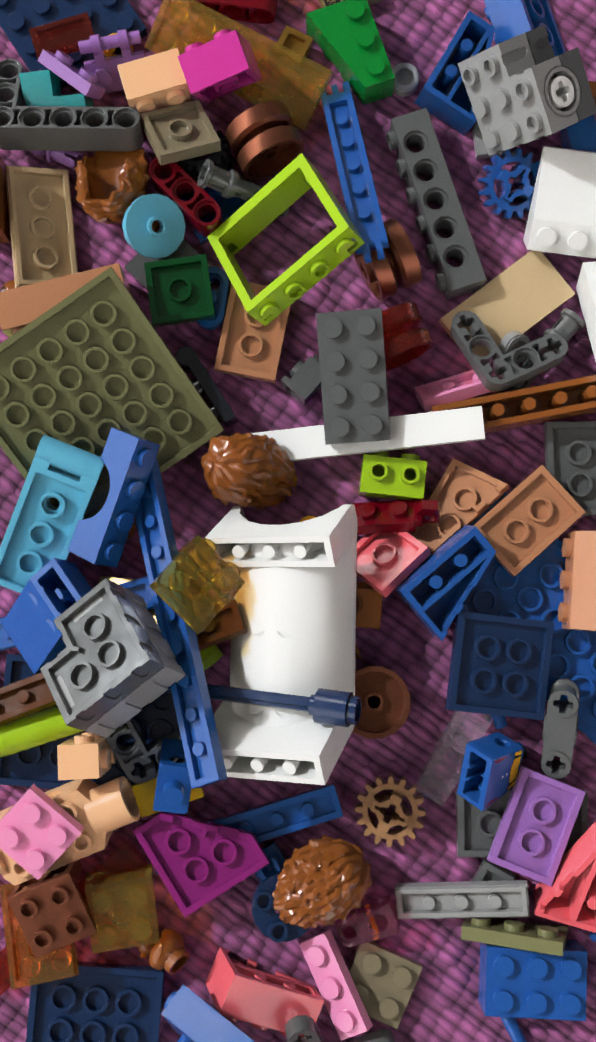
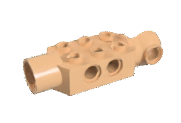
[0,776,140,886]

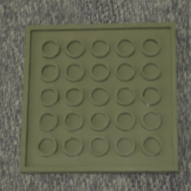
[0,267,224,520]

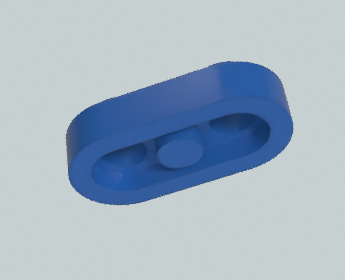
[196,267,230,330]

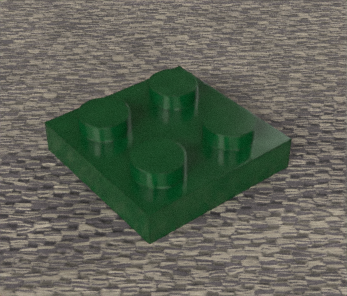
[144,254,216,327]

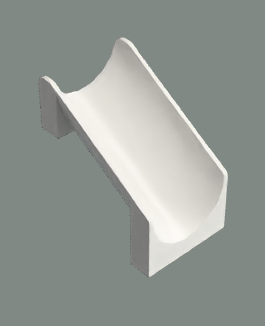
[205,504,358,785]

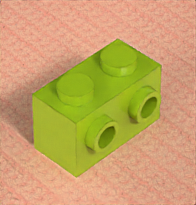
[358,451,427,500]

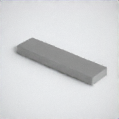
[395,880,530,919]

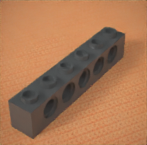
[386,108,487,300]

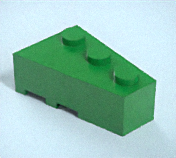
[306,0,395,105]

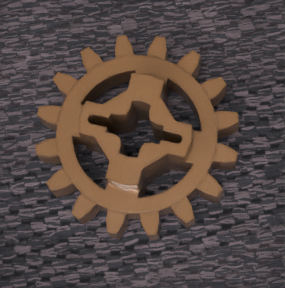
[355,773,426,848]

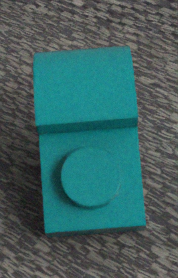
[19,70,94,107]

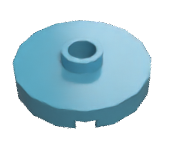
[122,193,186,259]

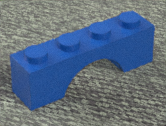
[68,427,160,567]

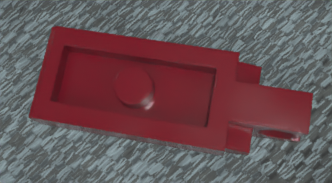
[352,499,440,535]

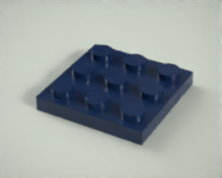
[445,611,554,720]

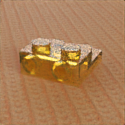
[149,535,245,634]

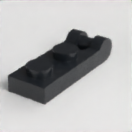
[176,346,238,428]

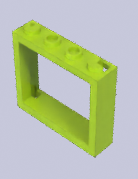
[207,153,365,326]

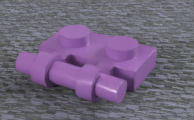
[78,29,145,94]

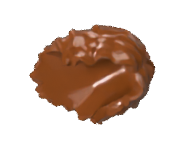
[75,148,150,225]
[201,433,298,510]
[272,835,372,929]

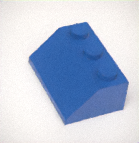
[484,0,566,57]

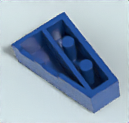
[414,11,495,136]
[395,525,496,641]

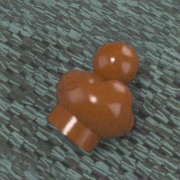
[137,928,189,975]

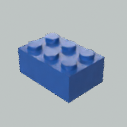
[478,939,587,1021]

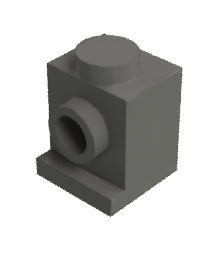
[281,355,321,406]

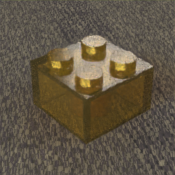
[85,864,160,954]

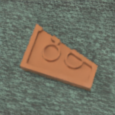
[409,458,510,554]

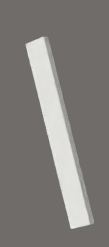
[251,406,486,461]

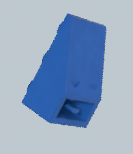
[2,558,92,675]

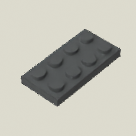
[316,308,391,445]
[456,789,588,857]

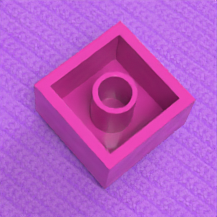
[177,29,263,103]

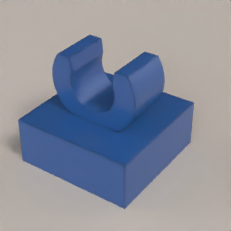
[255,840,287,883]

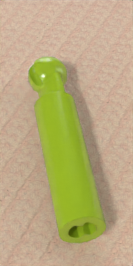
[0,706,84,758]

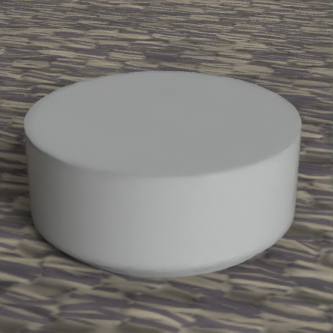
[392,63,420,97]
[499,331,531,364]

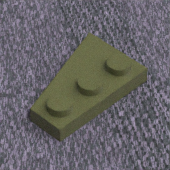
[461,918,569,957]

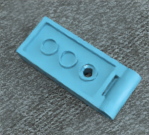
[0,434,105,593]

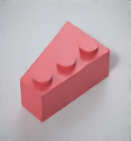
[533,822,596,933]
[205,947,324,1037]

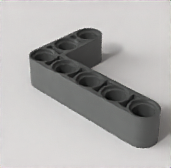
[0,59,144,151]

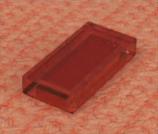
[29,12,95,63]

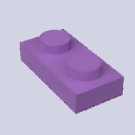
[37,49,106,100]

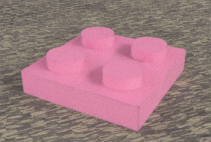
[0,784,85,880]

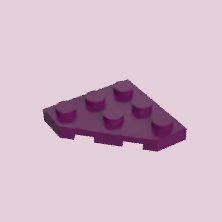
[133,812,270,917]

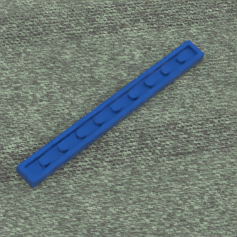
[135,457,228,789]

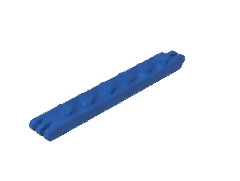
[319,81,389,264]

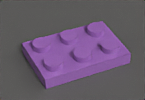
[487,766,586,886]

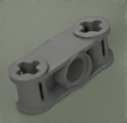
[541,678,580,779]

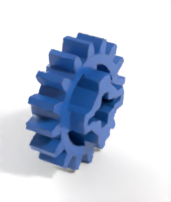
[478,148,540,219]

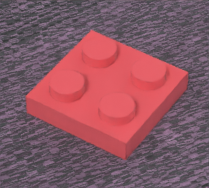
[356,532,431,598]

